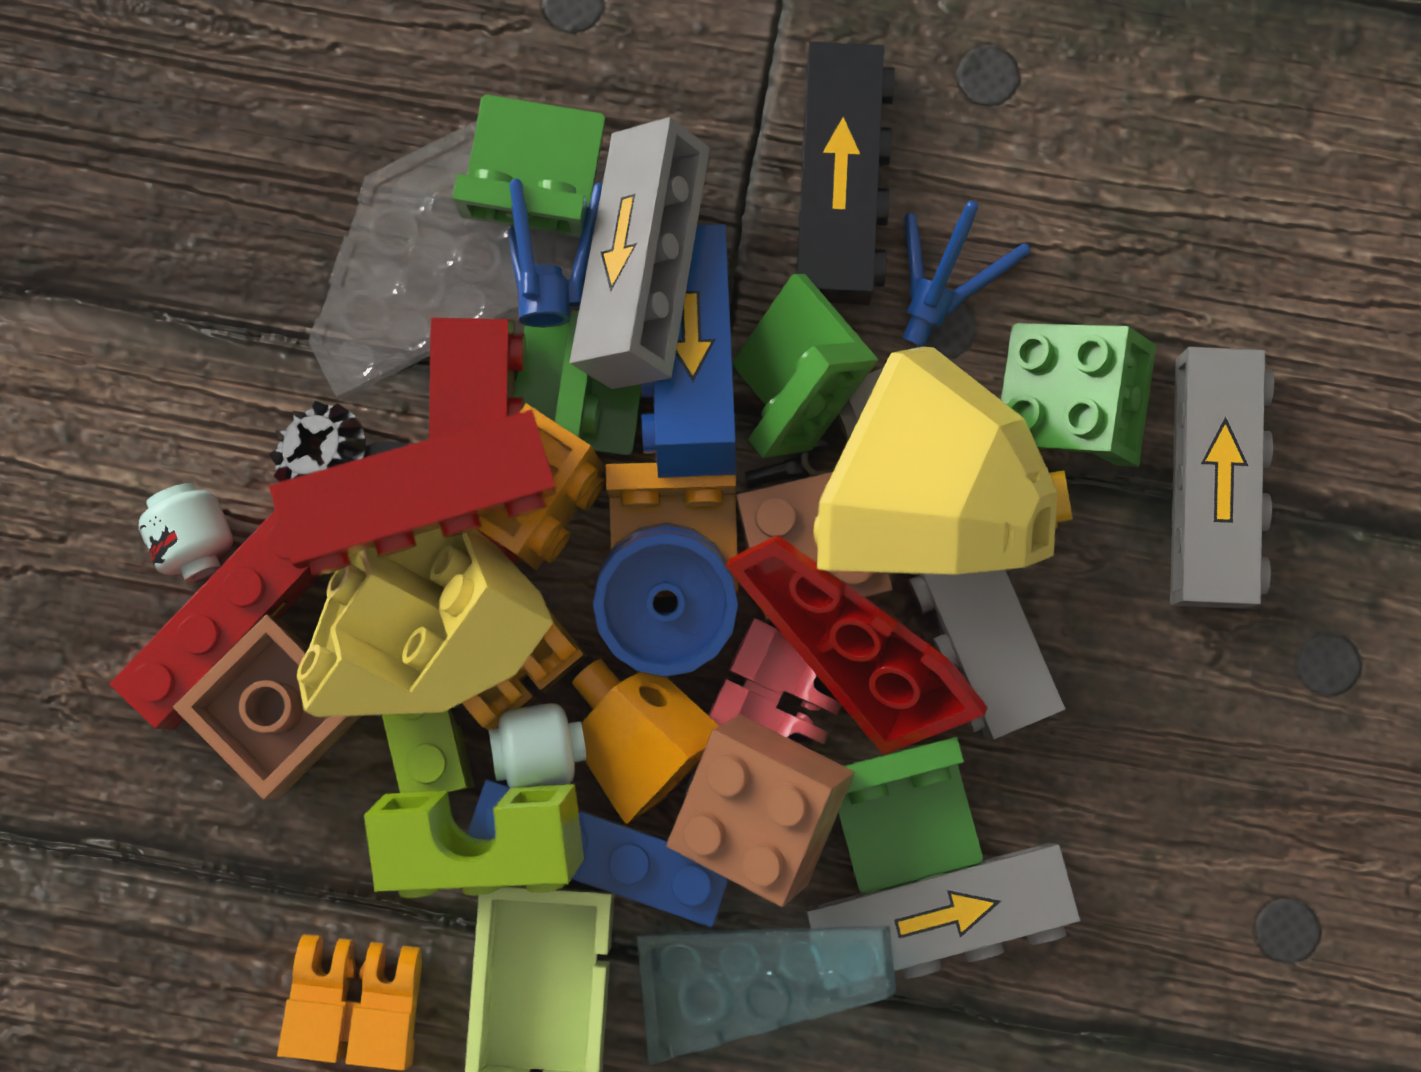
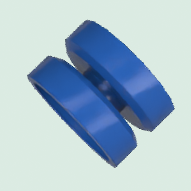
[593,523,738,677]

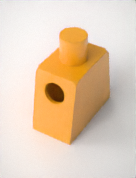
[572,659,719,825]

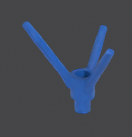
[902,200,1031,347]

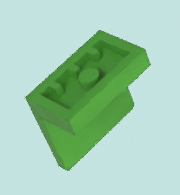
[452,95,605,238]
[733,274,879,458]
[1001,323,1156,467]
[838,737,983,894]

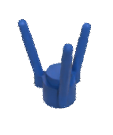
[507,178,603,328]

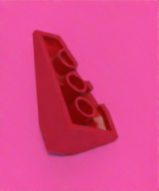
[725,535,988,755]

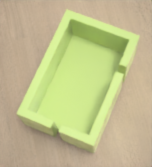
[465,885,615,1072]

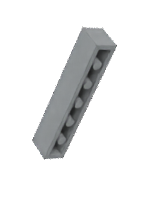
[837,368,1065,740]

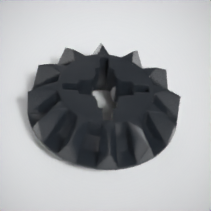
[269,401,366,482]

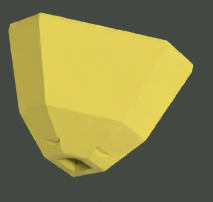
[814,347,1057,574]
[297,528,553,717]

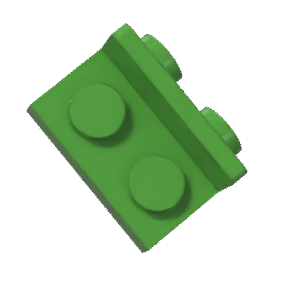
[514,310,642,457]

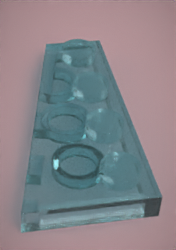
[637,926,896,1066]

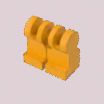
[462,608,588,732]
[277,934,422,1071]

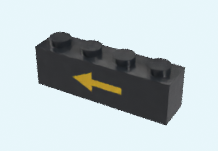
[796,41,895,305]

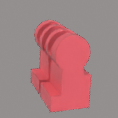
[708,618,842,745]

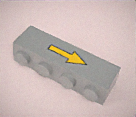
[569,117,710,389]
[1170,347,1274,609]
[805,842,1080,996]

